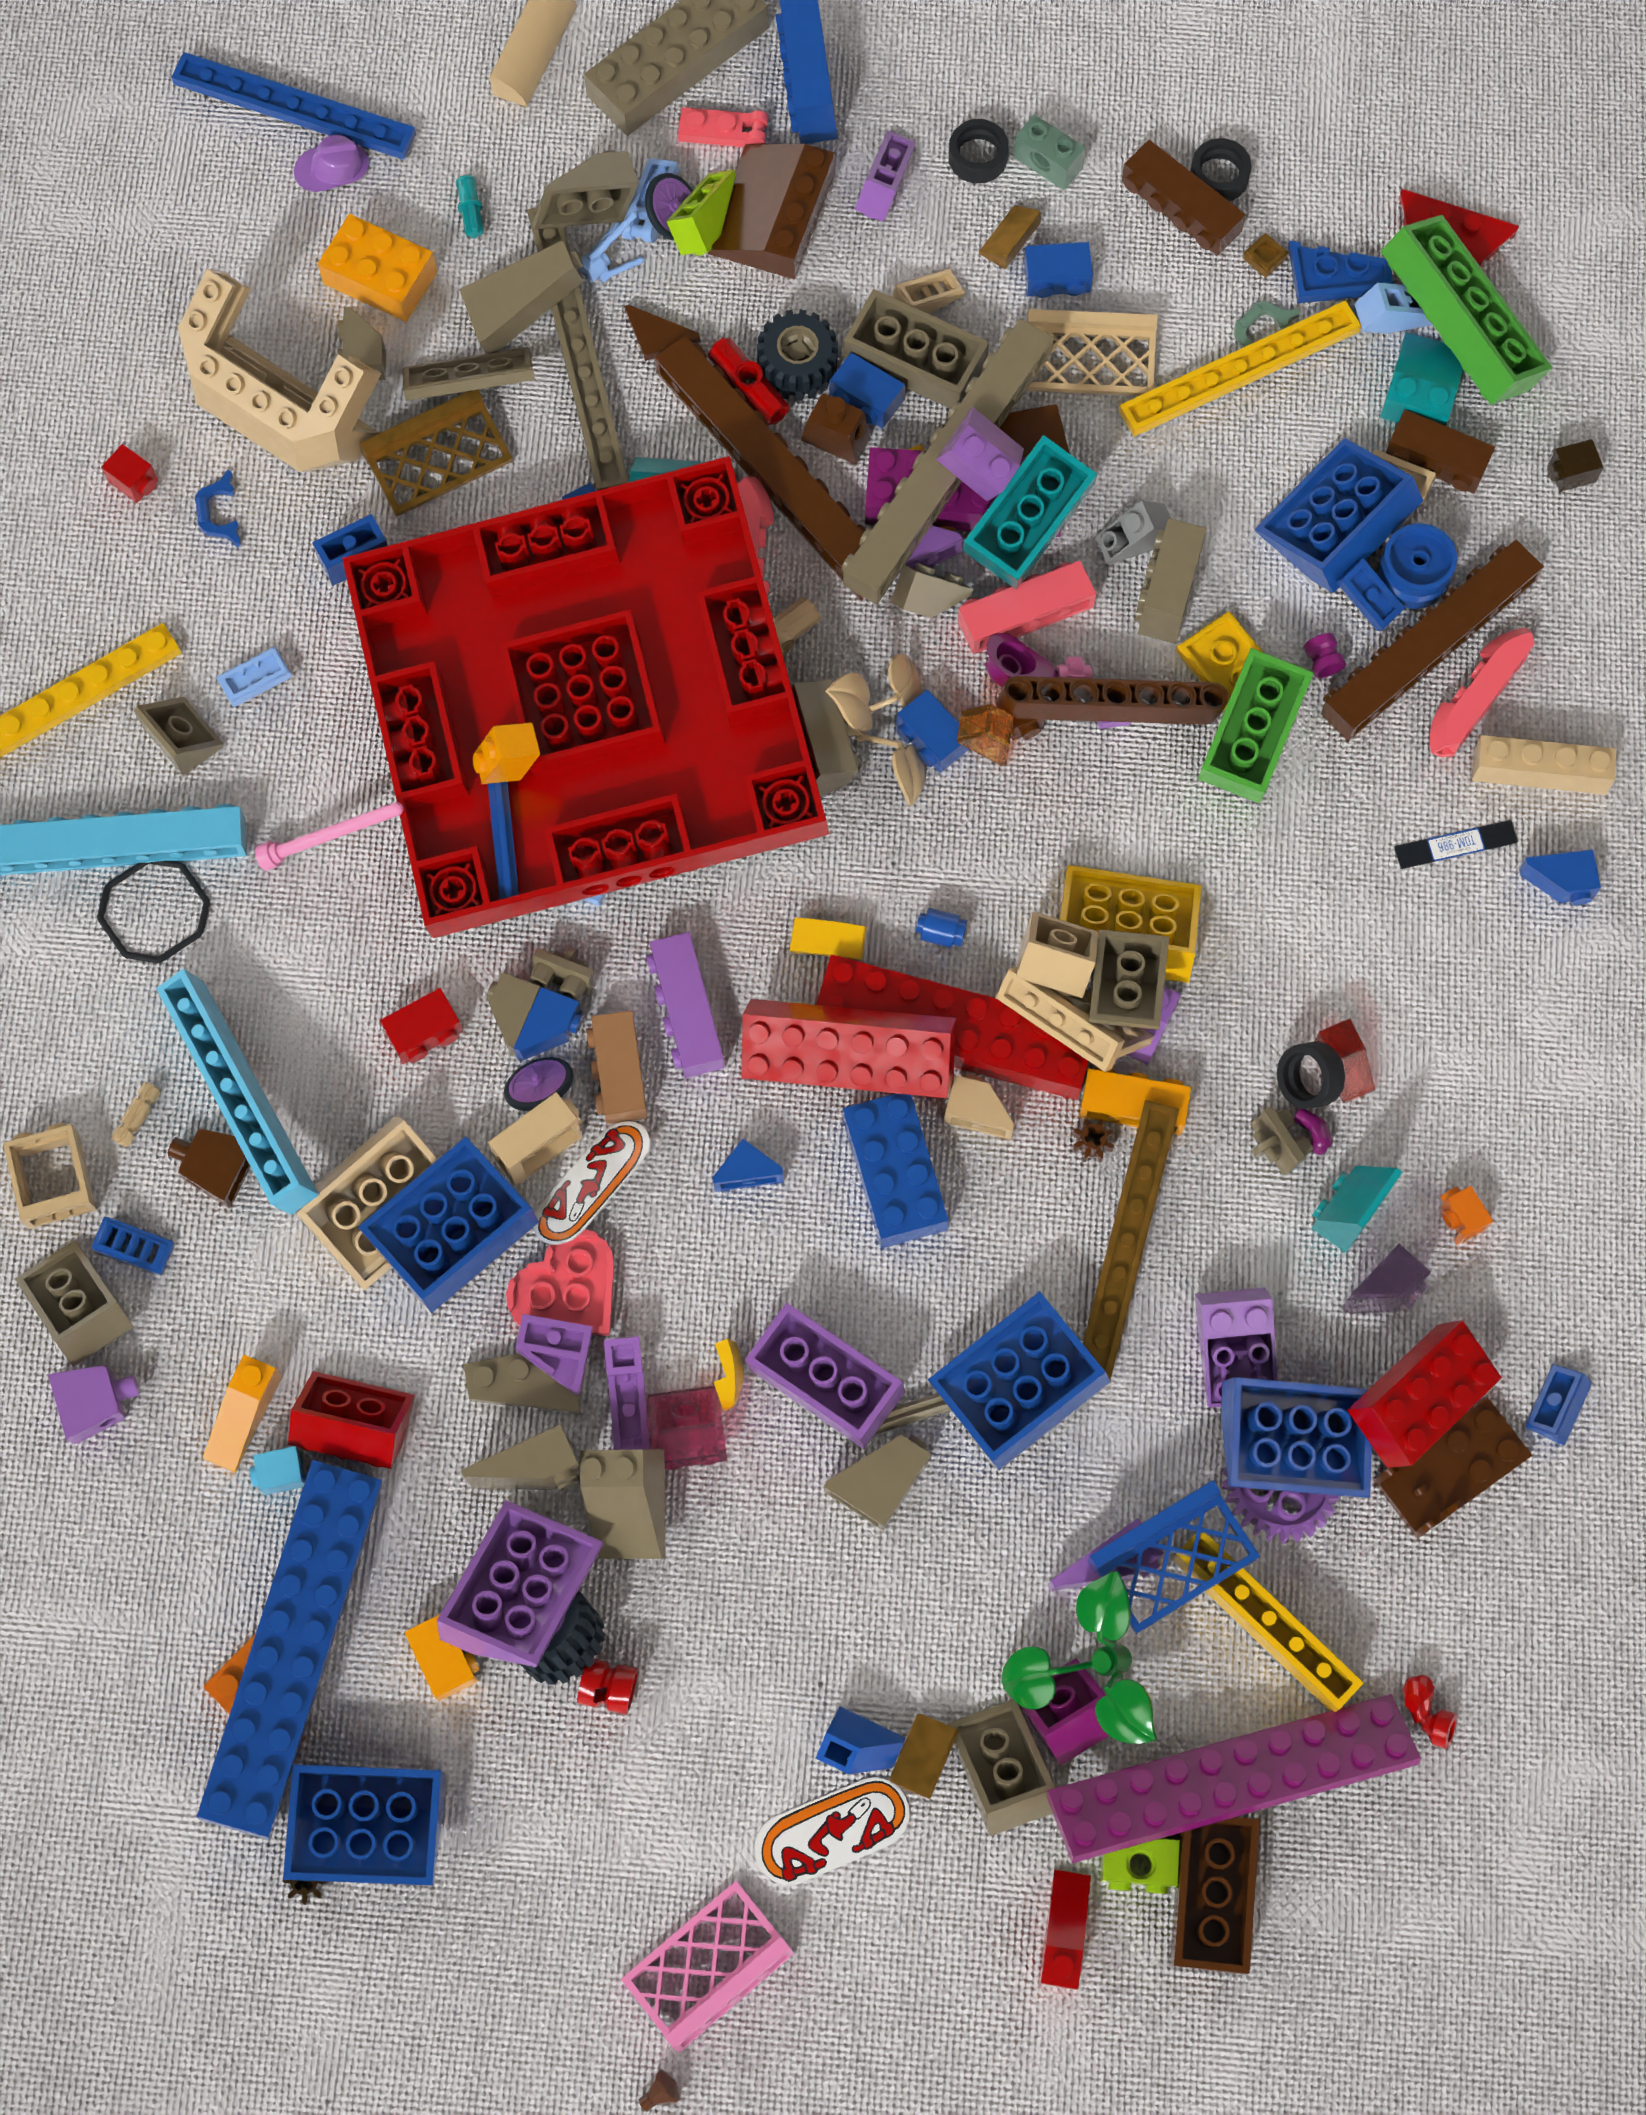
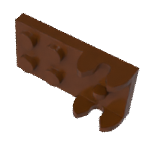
[1373,1398,1533,1539]

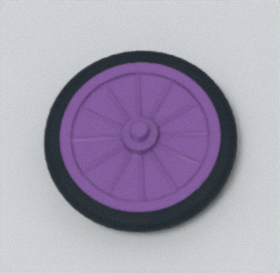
[645,173,693,241]
[504,1057,574,1111]

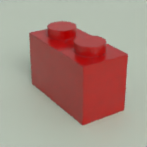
[379,988,463,1064]

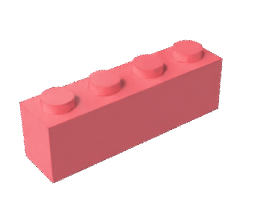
[957,560,1096,655]

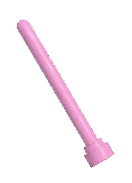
[255,802,403,871]

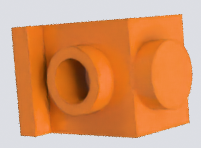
[1440,1186,1493,1246]

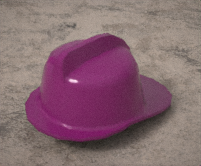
[985,633,1058,687]

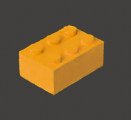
[318,213,438,322]

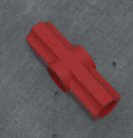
[708,337,790,426]

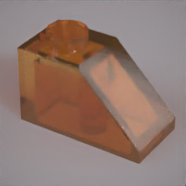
[957,704,1014,766]

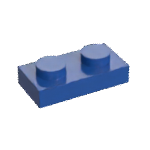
[1336,558,1405,631]

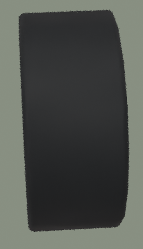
[948,119,1009,183]
[1190,138,1252,202]
[1277,1041,1346,1109]

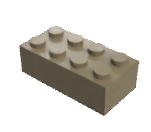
[844,289,989,409]

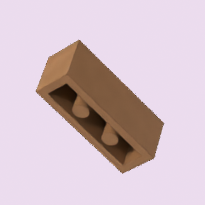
[586,1011,648,1124]

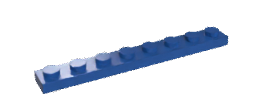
[171,52,416,160]

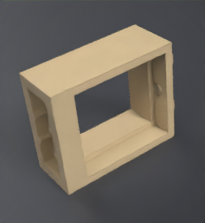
[488,1092,583,1186]
[3,1123,97,1229]

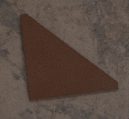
[624,305,701,361]

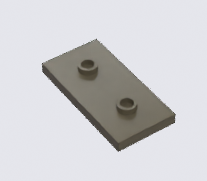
[402,347,535,401]

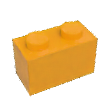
[473,723,540,784]
[404,1614,480,1702]

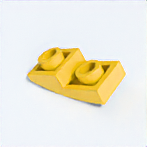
[789,917,867,961]

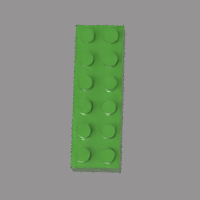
[1381,215,1553,405]

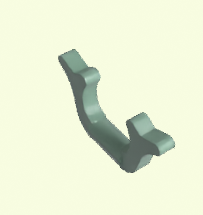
[1233,301,1300,348]

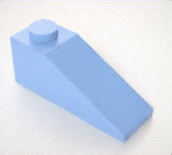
[1354,282,1433,334]

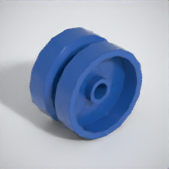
[1377,523,1458,610]

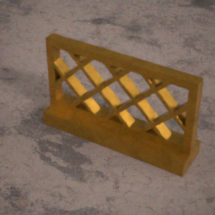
[360,389,513,517]

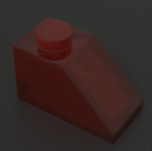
[1314,1018,1375,1104]

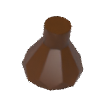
[639,2069,682,2112]

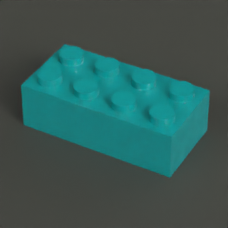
[963,435,1097,589]

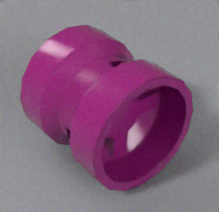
[1303,633,1346,678]

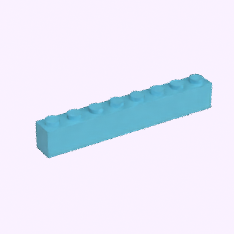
[0,804,247,876]
[156,968,319,1215]

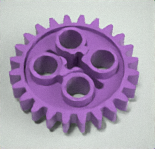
[1221,1467,1339,1544]

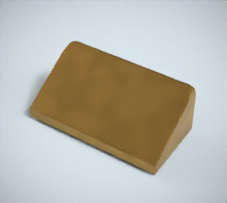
[979,205,1042,269]
[889,1714,959,1799]

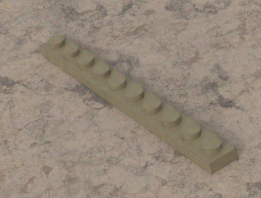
[527,207,629,491]

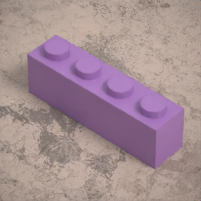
[646,932,725,1078]

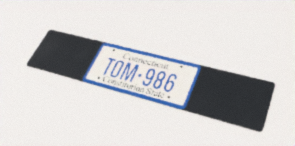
[1394,820,1518,869]

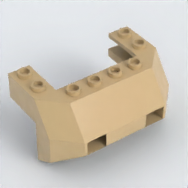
[178,269,381,472]

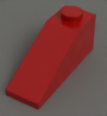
[1038,1869,1091,1990]

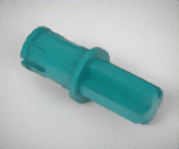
[456,175,484,239]

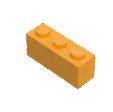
[1079,1067,1191,1135]

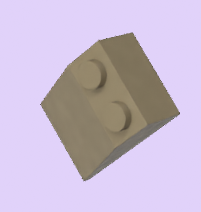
[532,151,639,229]
[1089,929,1169,1030]
[15,1240,134,1367]
[461,1424,580,1491]
[580,1449,665,1559]
[947,1700,1056,1836]

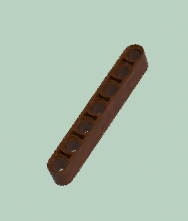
[996,676,1229,725]

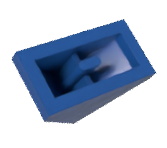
[713,1139,784,1192]

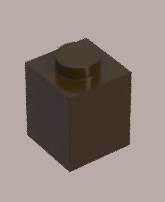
[1547,439,1604,492]

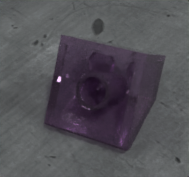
[1341,1244,1431,1313]

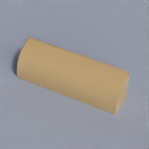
[490,0,577,107]

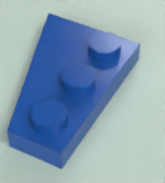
[1288,241,1394,304]

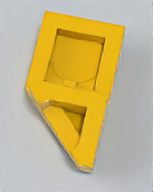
[713,1338,744,1411]

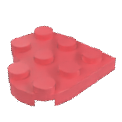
[506,1229,615,1336]

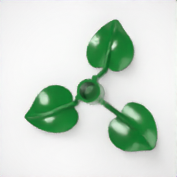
[1001,1571,1157,1744]

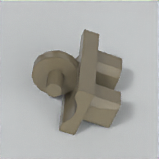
[530,946,594,1001]
[1250,1106,1313,1176]

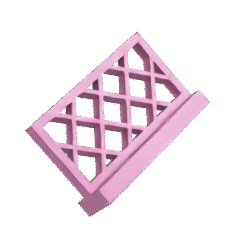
[621,1881,795,2053]

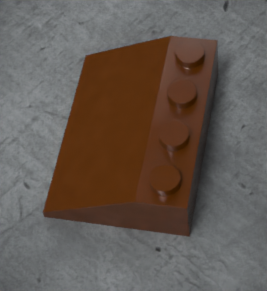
[706,144,835,280]

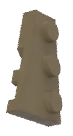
[463,1353,582,1415]

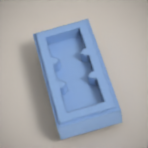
[216,646,292,708]

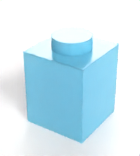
[249,1446,306,1496]

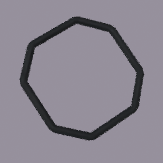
[97,861,210,963]

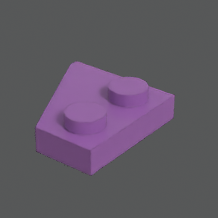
[516,1314,593,1396]

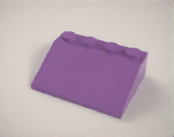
[437,1500,603,1667]

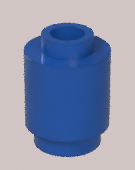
[916,908,968,948]

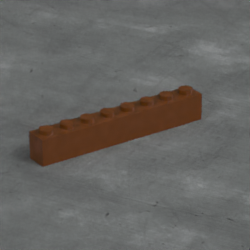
[1321,540,1544,742]

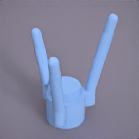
[580,212,644,283]

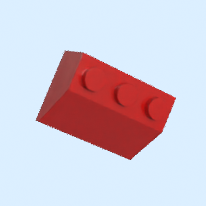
[288,1371,415,1469]

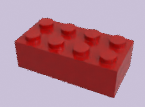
[1347,1320,1502,1468]

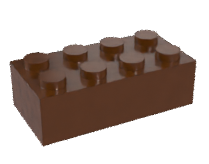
[1169,1817,1260,1975]

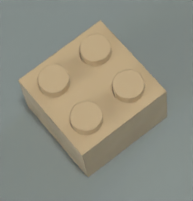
[1016,911,1099,998]

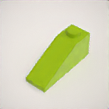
[666,169,736,256]

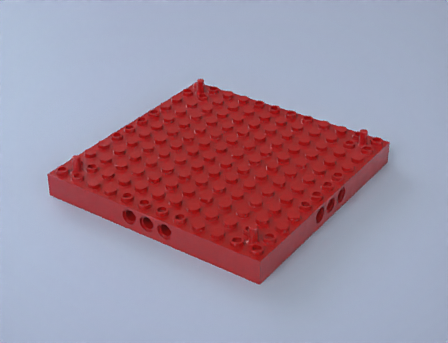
[342,456,830,938]

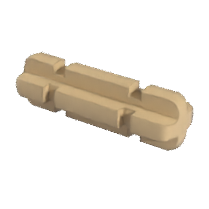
[111,1082,161,1147]

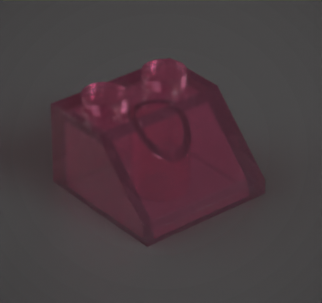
[648,1386,727,1470]

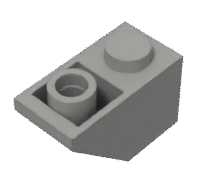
[1095,500,1172,565]

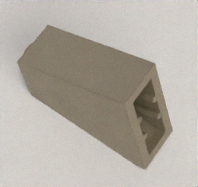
[824,1434,931,1531]

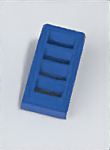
[92,1216,175,1276]

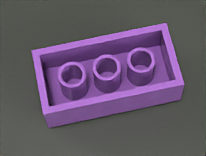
[745,1302,905,1449]

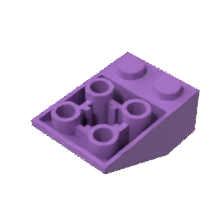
[1195,1287,1277,1408]

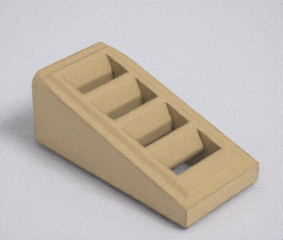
[892,268,965,313]

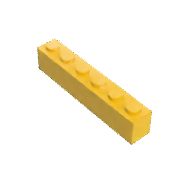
[1172,1533,1364,1712]

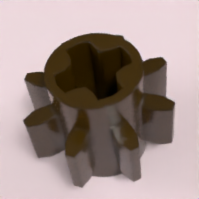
[282,1880,331,1905]

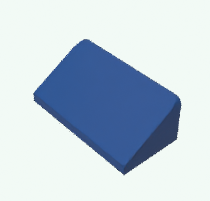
[1525,1364,1592,1445]

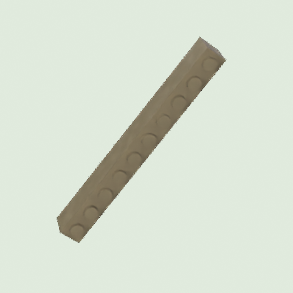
[841,318,1054,605]

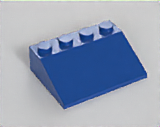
[1255,438,1423,593]
[358,1137,539,1314]
[928,1291,1110,1470]
[1221,1377,1372,1498]
[283,1765,446,1886]

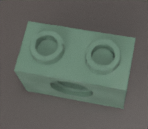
[1013,114,1086,190]

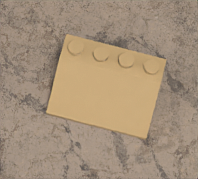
[295,1116,438,1291]

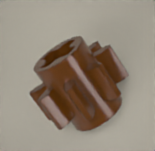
[1072,1119,1114,1162]

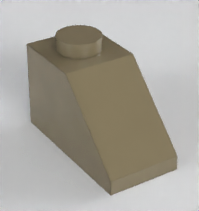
[487,972,541,1058]

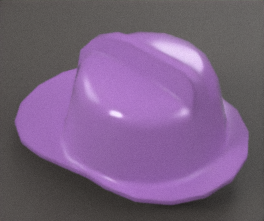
[294,135,369,192]

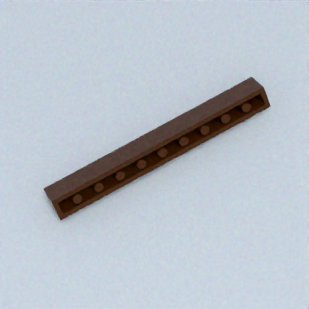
[655,335,866,600]

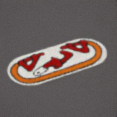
[534,1121,650,1245]
[754,1777,910,1885]

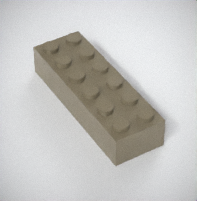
[584,0,768,136]

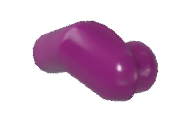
[1294,1108,1333,1155]

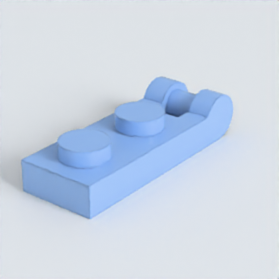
[622,158,680,243]

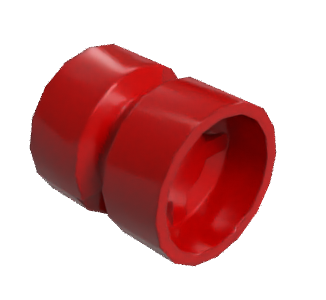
[577,1658,638,1715]

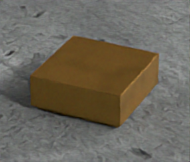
[1243,233,1289,278]

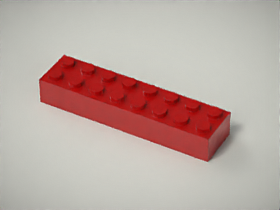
[816,954,1088,1101]

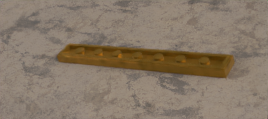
[1083,1100,1179,1380]

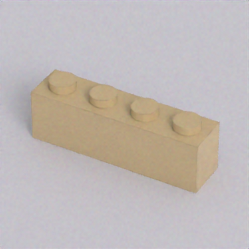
[1472,735,1616,795]

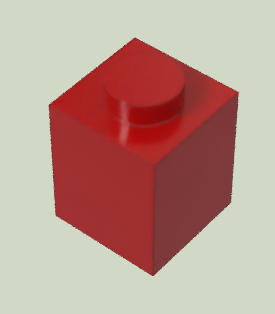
[101,444,158,503]

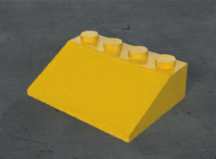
[1059,865,1202,983]

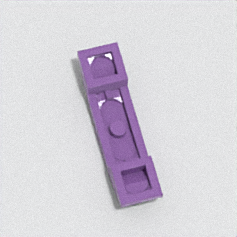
[604,1336,650,1450]

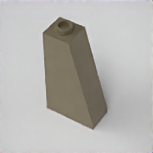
[459,240,584,353]

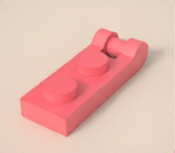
[678,107,769,147]

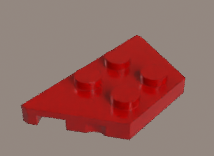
[1398,189,1519,267]

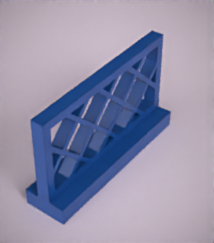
[1088,1480,1260,1634]

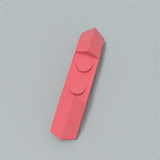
[737,477,774,597]
[1430,627,1534,758]

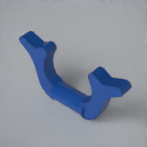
[195,470,241,547]

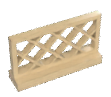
[1026,309,1158,396]
[996,966,1154,1072]

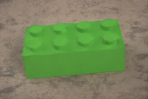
[1197,648,1314,804]

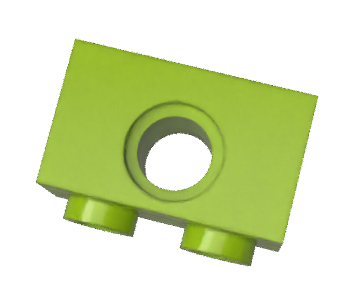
[1100,1839,1180,1894]

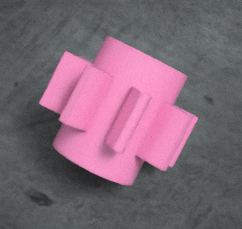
[1056,657,1093,699]

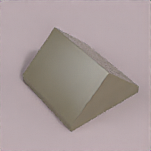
[134,697,224,777]

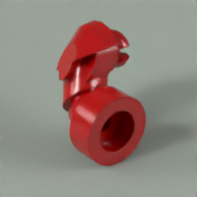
[1403,1675,1458,1749]

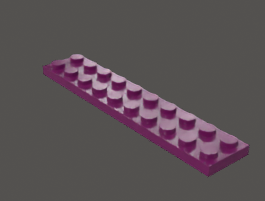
[1047,1694,1421,1863]

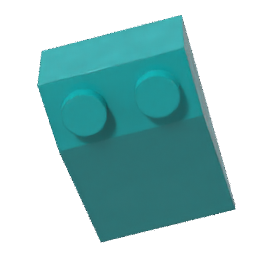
[1380,332,1463,426]
[1311,1165,1403,1253]

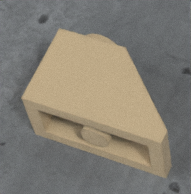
[944,1074,1014,1140]

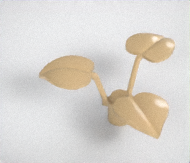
[825,654,925,806]

